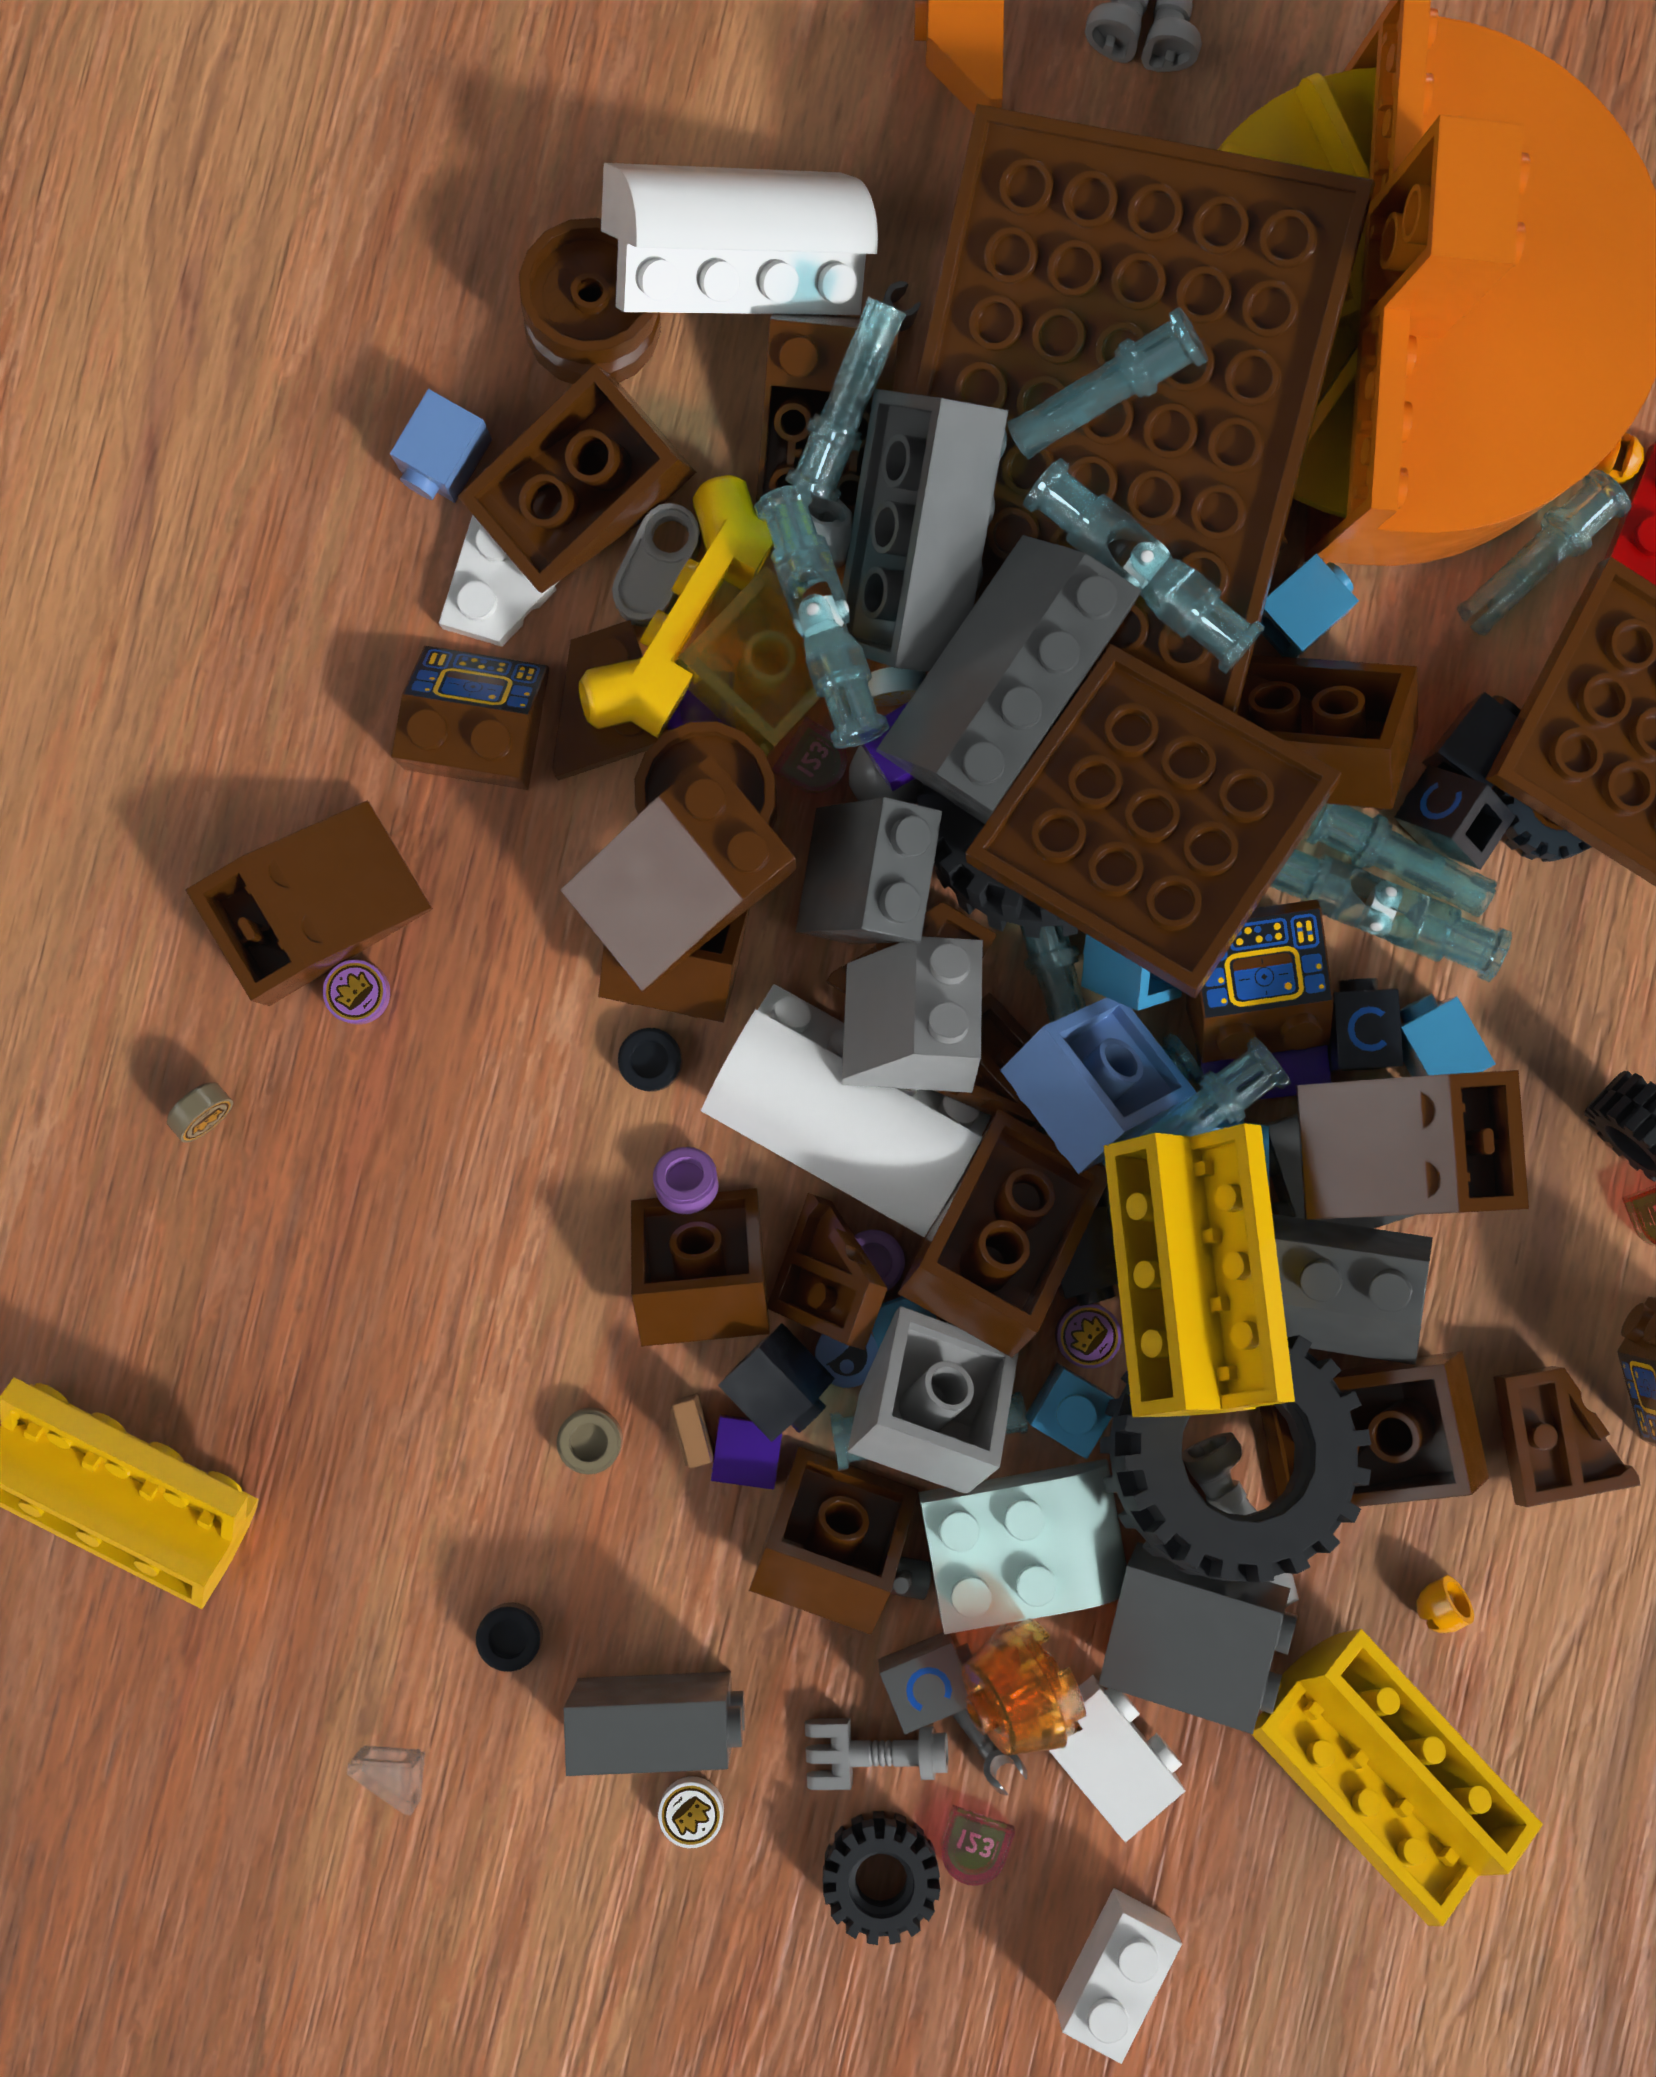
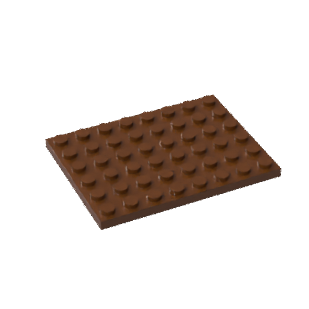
[914,104,1375,714]

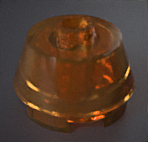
[962,1618,1086,1756]

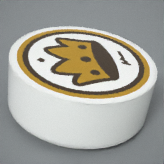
[658,1776,724,1848]

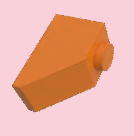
[914,0,1004,115]

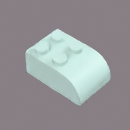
[918,1459,1127,1634]

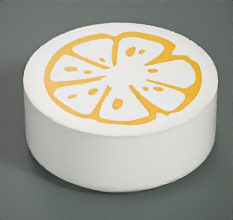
[863,667,926,706]

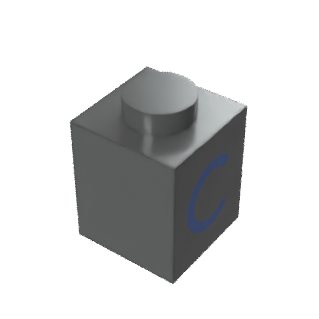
[878,1632,982,1734]

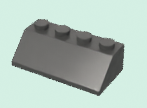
[832,389,1008,672]
[876,535,1142,824]
[1272,1214,1433,1365]

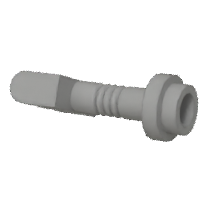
[804,1718,949,1790]

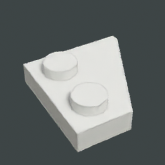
[439,514,558,647]

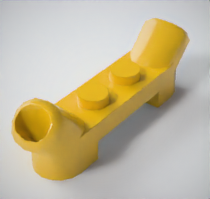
[579,475,780,738]

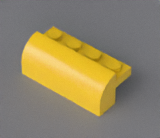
[1104,1123,1295,1417]
[0,1377,259,1609]
[1251,1628,1543,1926]

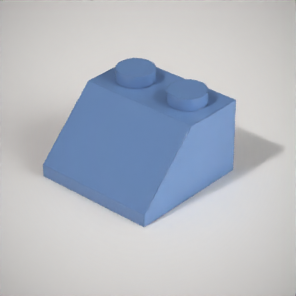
[1000,997,1197,1174]

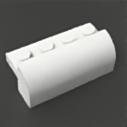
[601,163,878,315]
[701,984,991,1237]

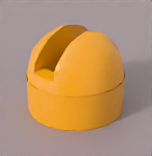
[1590,433,1644,487]
[1416,1575,1474,1634]

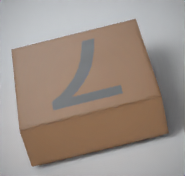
[670,1393,714,1469]

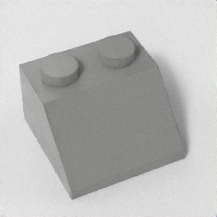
[841,936,983,1093]
[847,1306,1019,1494]

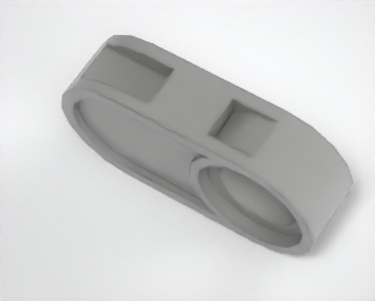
[612,503,701,627]

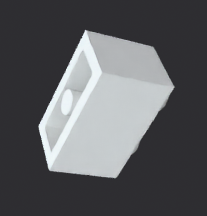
[1034,1675,1185,1843]
[1055,1888,1182,2064]

